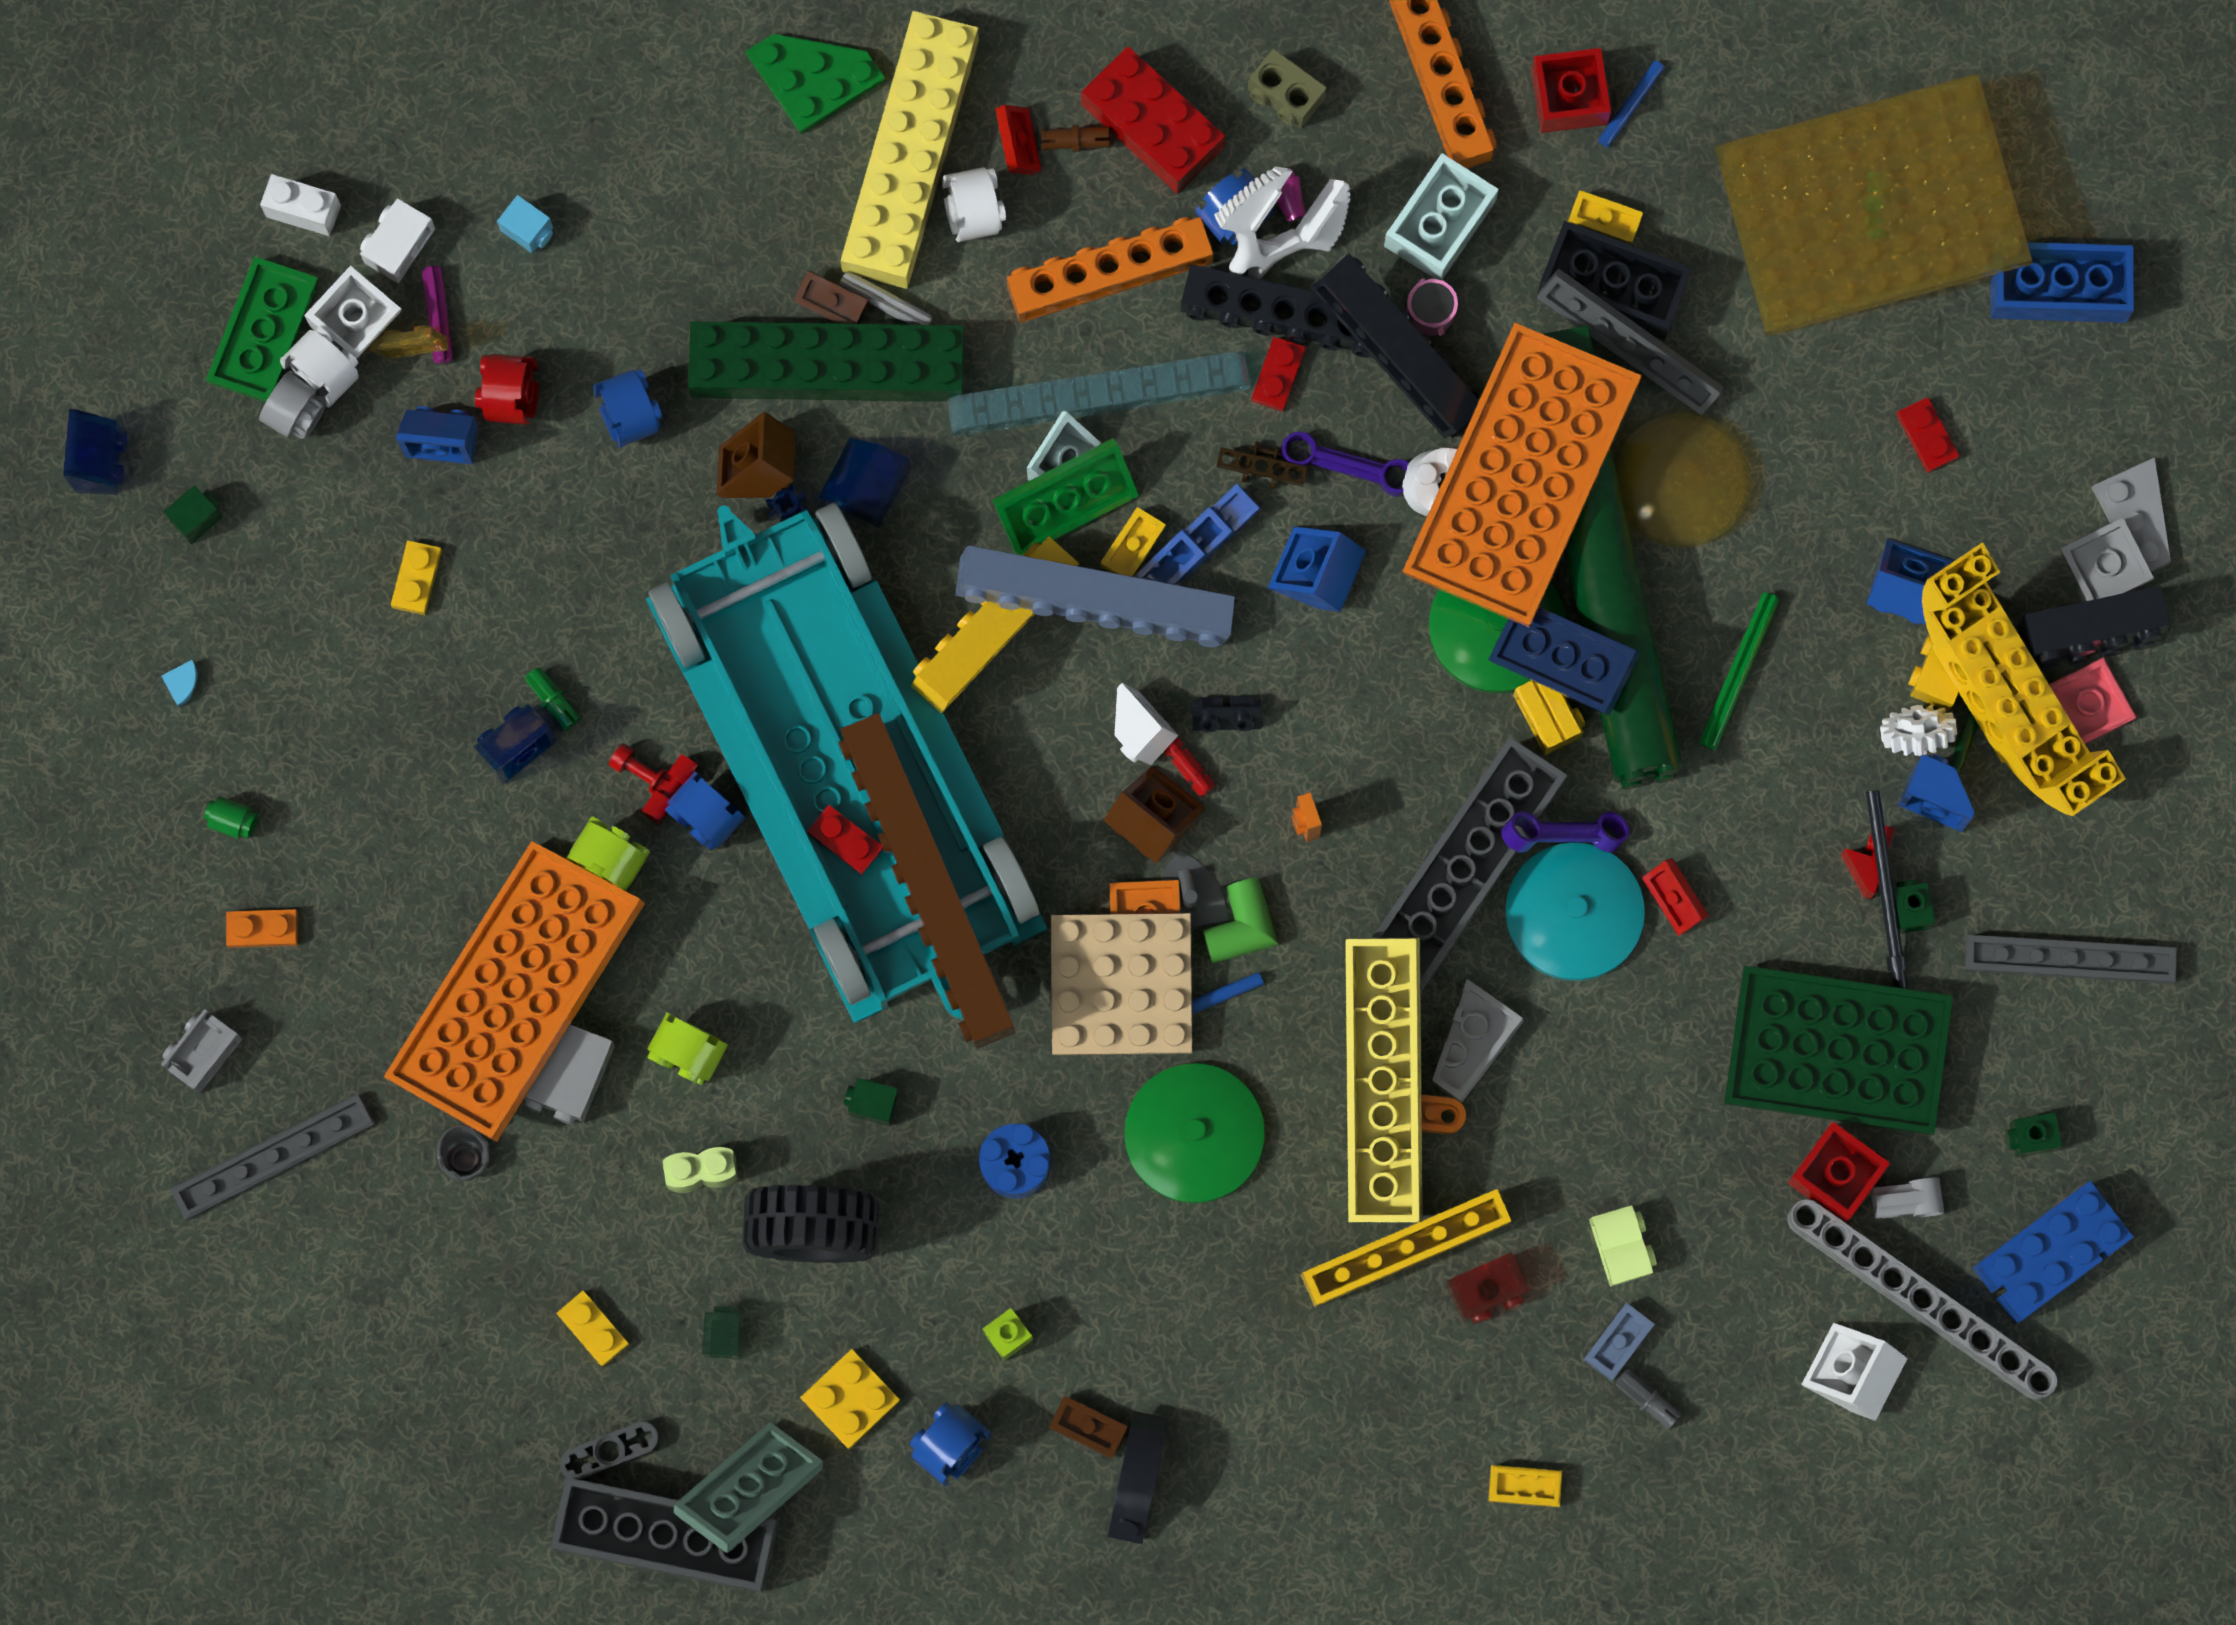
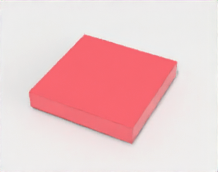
[2049,658,2137,744]

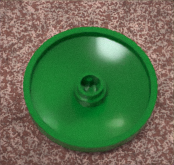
[1429,582,1566,694]
[1125,1063,1265,1204]

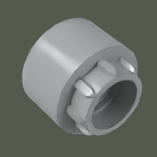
[259,371,326,439]

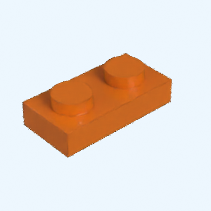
[1291,792,1322,842]
[226,909,298,948]

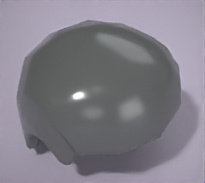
[436,1124,490,1182]

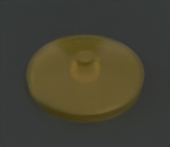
[1615,413,1751,548]

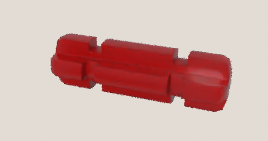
[1164,736,1215,797]

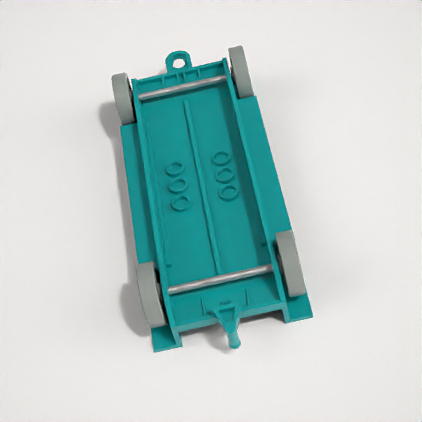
[645,503,1048,1024]

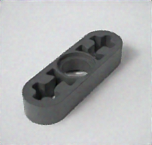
[560,1422,659,1481]

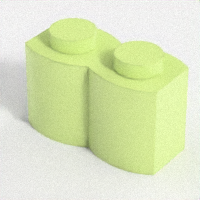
[663,1147,739,1193]
[1589,1205,1657,1287]

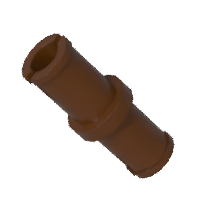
[1041,125,1110,152]

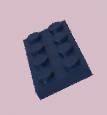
[1488,607,1640,716]

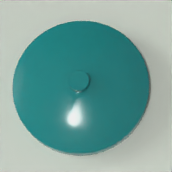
[1505,843,1645,981]

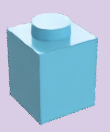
[497,195,553,254]

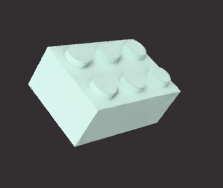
[1384,153,1499,280]

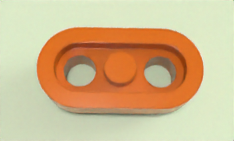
[1421,1095,1466,1134]

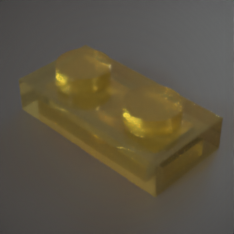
[370,325,447,359]

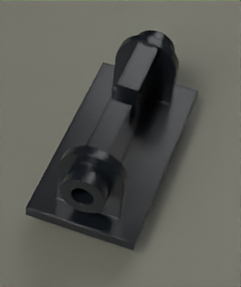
[1192,695,1262,732]

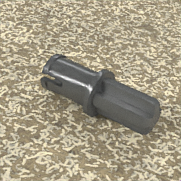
[1615,1370,1682,1430]

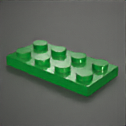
[206,256,320,403]
[992,438,1139,556]

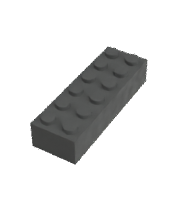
[550,1477,778,1593]

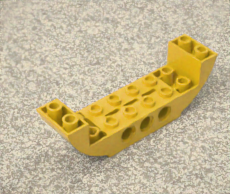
[1922,542,2126,816]

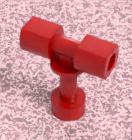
[608,743,699,825]

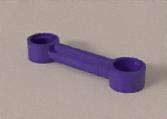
[1281,432,1409,497]
[1502,812,1630,852]

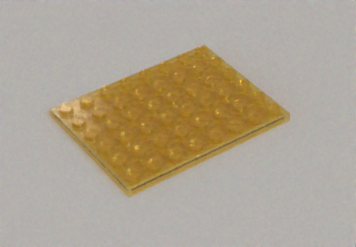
[1714,73,2032,336]

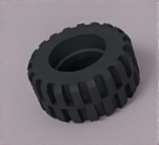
[742,1185,879,1263]

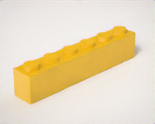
[910,537,1079,714]
[1301,1189,1511,1307]

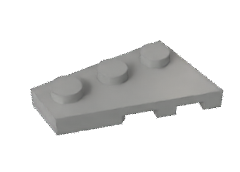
[2092,457,2171,572]
[1432,979,1524,1103]

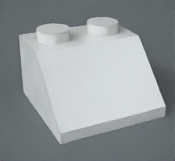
[305,266,402,359]
[1802,1323,1907,1421]

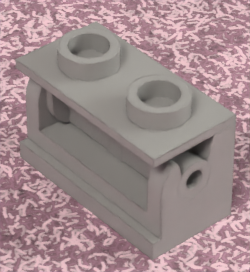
[161,1009,242,1094]

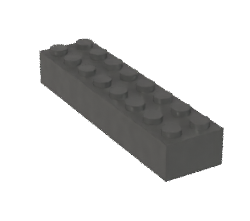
[1372,737,1567,994]

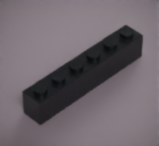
[1310,253,1479,439]

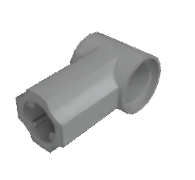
[1871,1177,1945,1219]

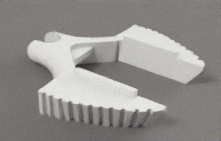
[1214,166,1350,280]

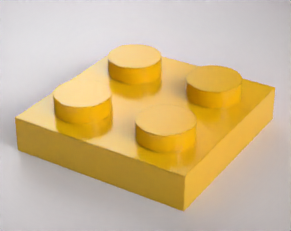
[800,1349,900,1450]

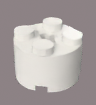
[942,167,1006,242]
[280,326,359,408]
[1402,448,1457,516]

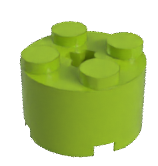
[567,816,651,891]
[647,1012,729,1085]

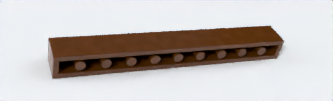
[838,713,1015,1050]

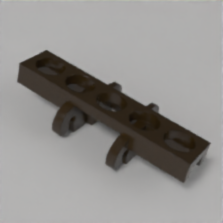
[1216,441,1307,489]

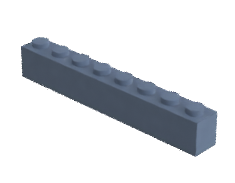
[955,546,1235,647]

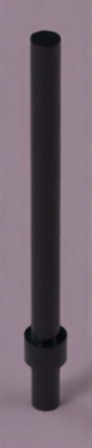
[1866,790,1908,989]

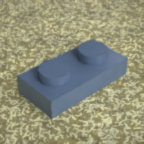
[1583,1303,1655,1382]

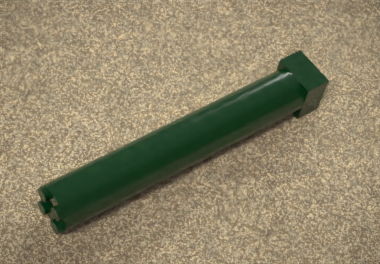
[1544,325,1683,790]

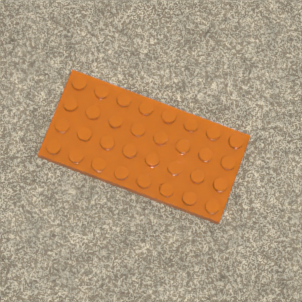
[1402,323,1641,628]
[384,841,645,1142]

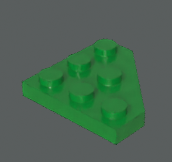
[745,34,885,135]

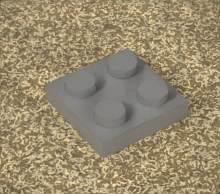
[2061,517,2155,601]

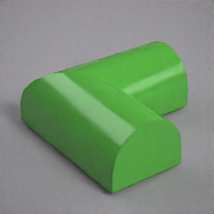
[1202,878,1279,964]

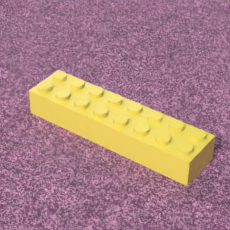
[841,11,979,289]
[1346,938,1423,1222]

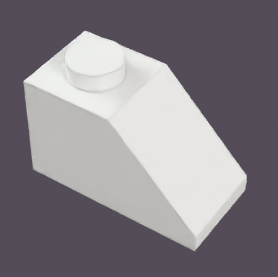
[1114,683,1178,765]

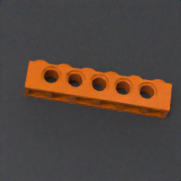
[1389,0,1497,169]
[1006,217,1213,323]

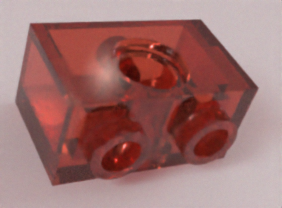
[1446,1252,1530,1325]

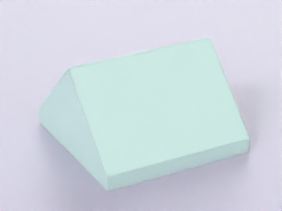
[1027,411,1102,481]

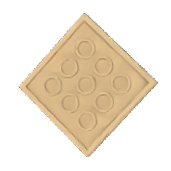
[1051,913,1192,1055]

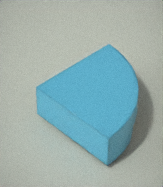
[162,660,198,708]

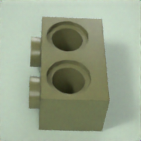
[1248,49,1327,128]

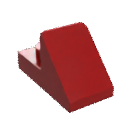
[1841,825,1895,899]

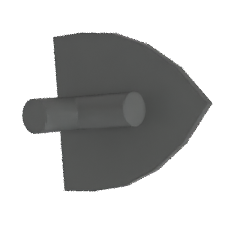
[1160,850,1229,928]

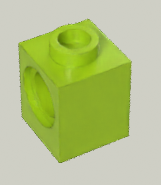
[983,1308,1033,1361]

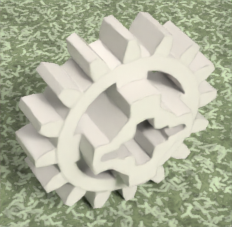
[1880,705,1957,756]

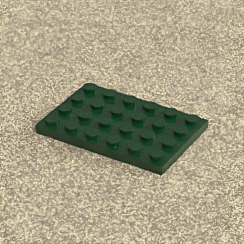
[1724,966,1953,1135]

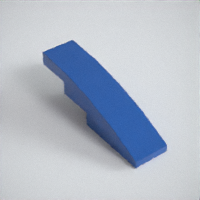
[1134,483,1262,585]

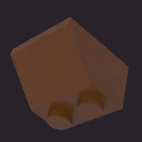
[717,411,795,498]
[1103,766,1206,864]

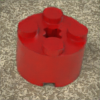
[475,354,540,425]

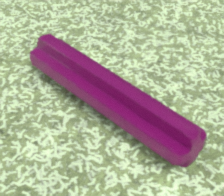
[422,266,453,364]

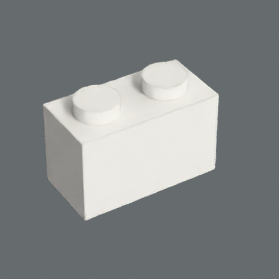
[260,174,341,236]
[360,198,435,284]

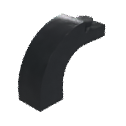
[1108,1411,1169,1544]

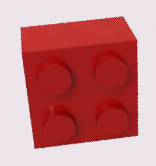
[1531,48,1611,133]
[1787,1121,1890,1223]

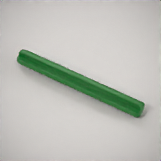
[1699,592,1779,750]

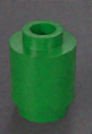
[204,796,258,840]

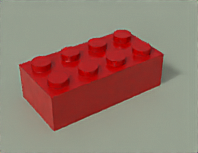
[1081,46,1225,194]

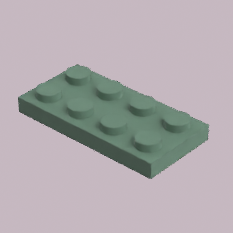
[674,1422,823,1553]

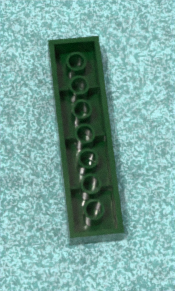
[688,321,964,402]

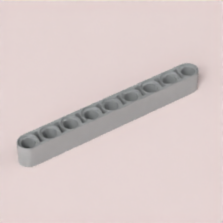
[1787,1199,2057,1400]

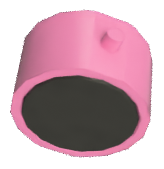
[1406,278,1458,336]

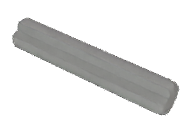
[840,271,933,325]

